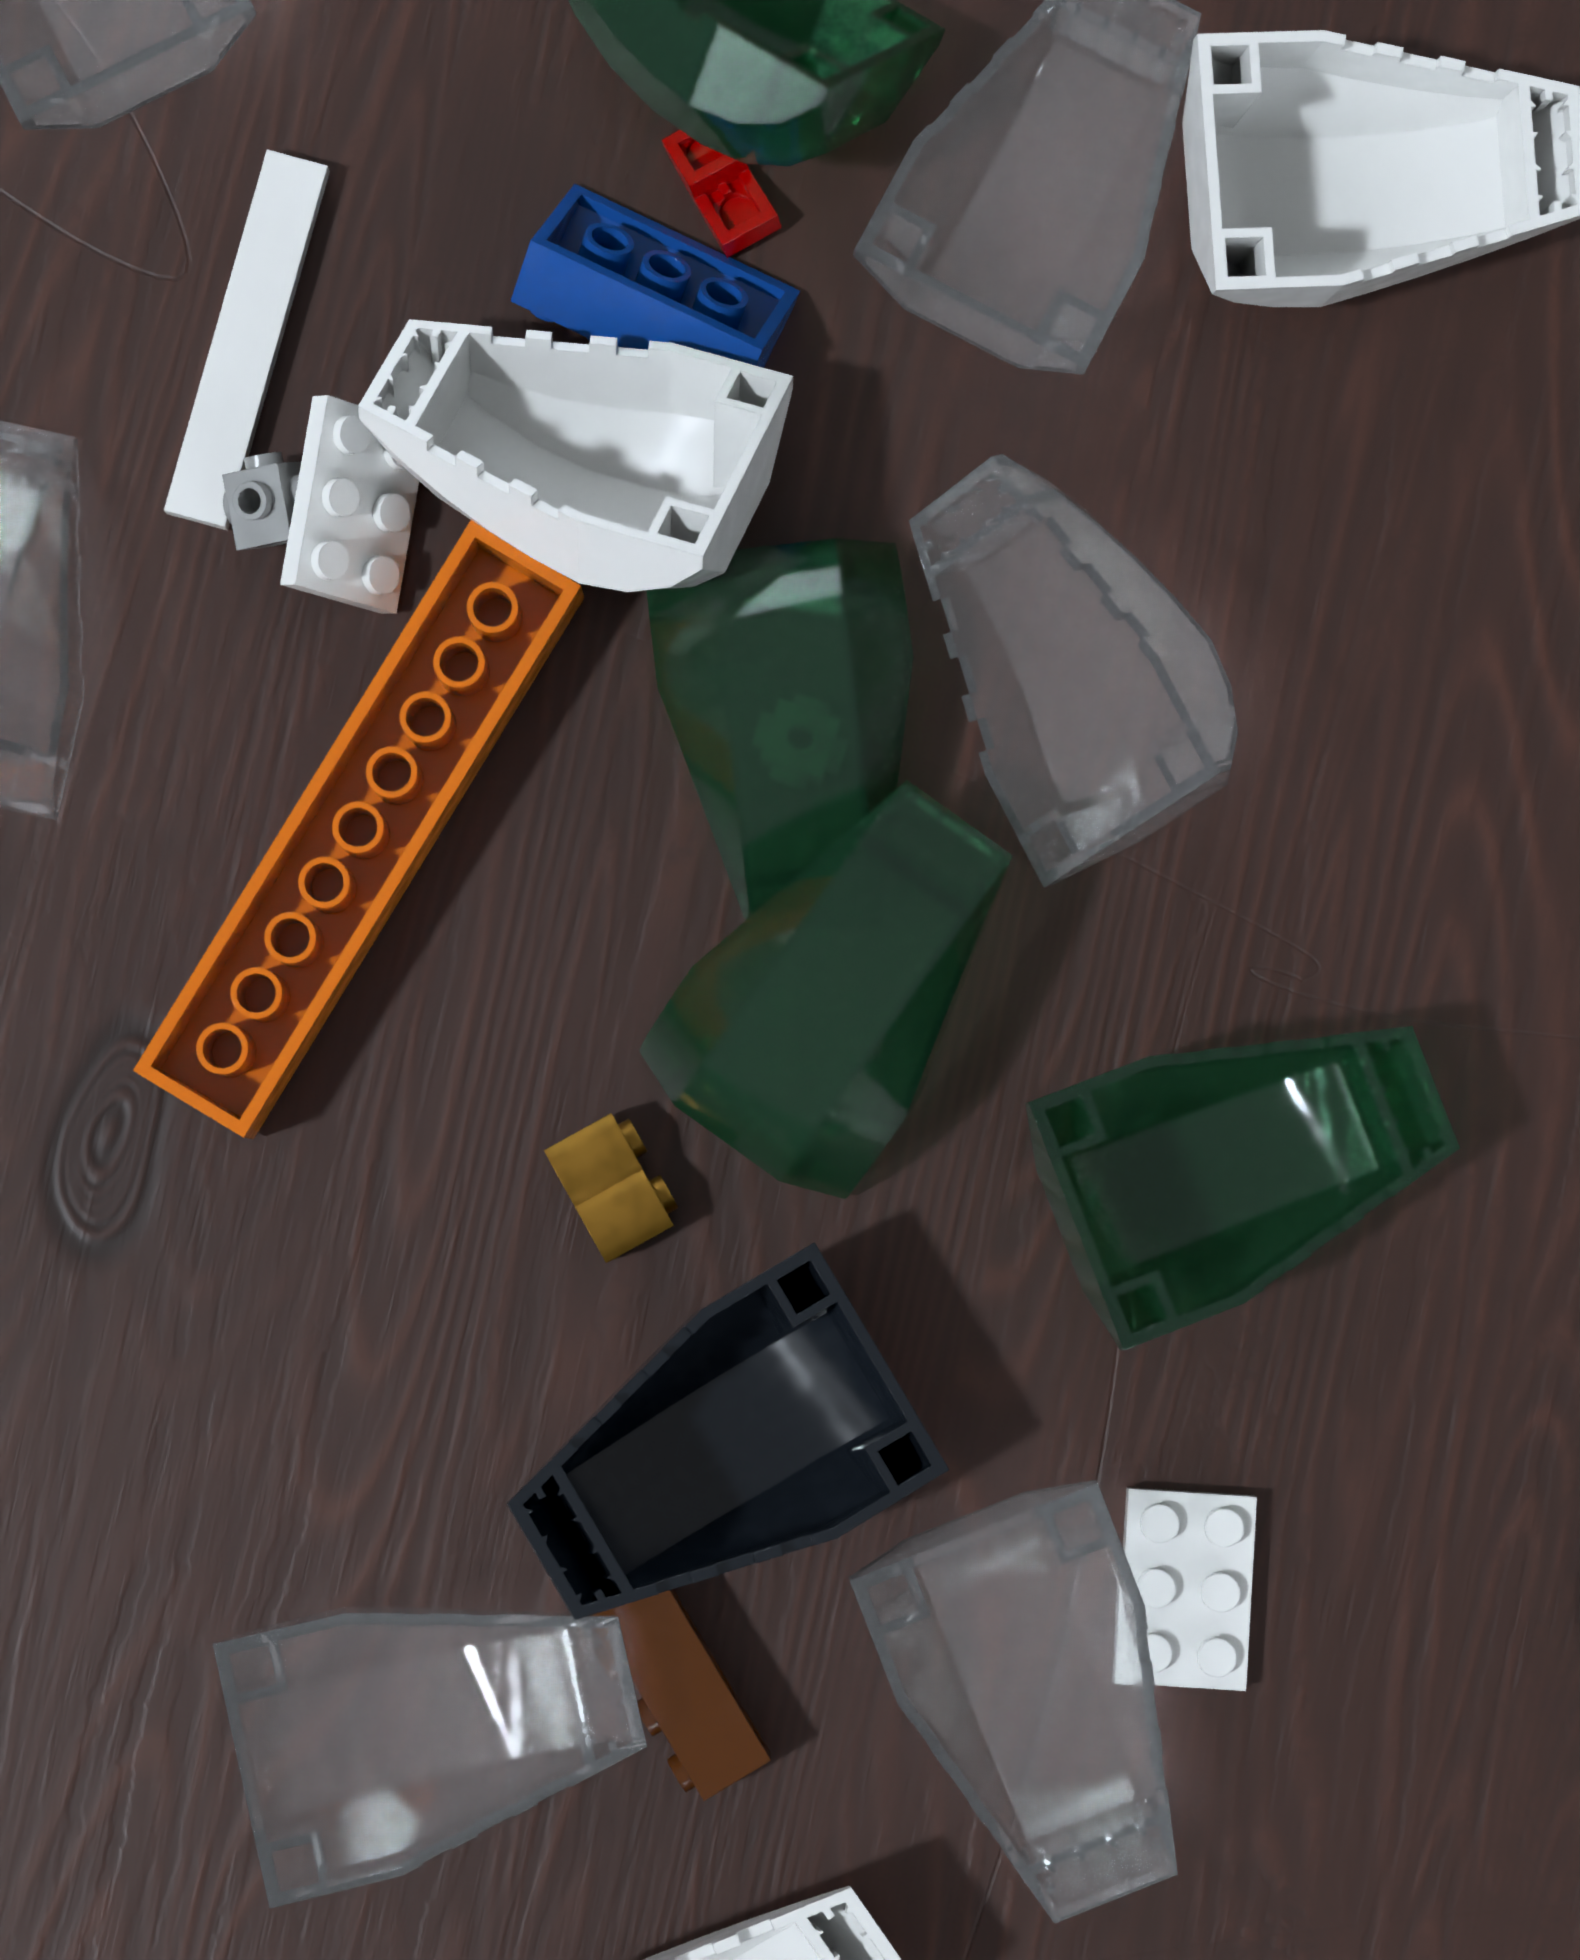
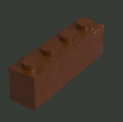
[582,1589,771,1801]

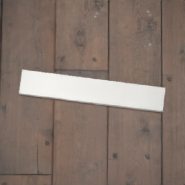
[164,149,330,531]

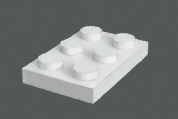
[280,395,419,614]
[1115,1487,1257,1691]

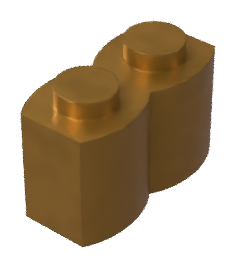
[544,1113,678,1263]

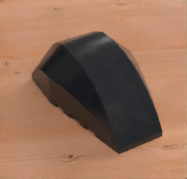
[506,1242,949,1620]

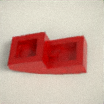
[661,110,782,258]

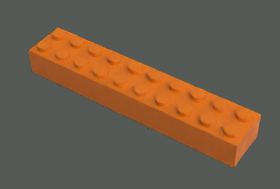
[133,520,584,1140]

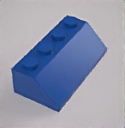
[511,183,800,368]

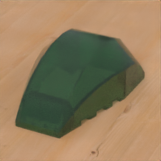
[568,0,946,167]
[646,538,914,942]
[639,780,1013,1199]
[1025,1026,1460,1351]

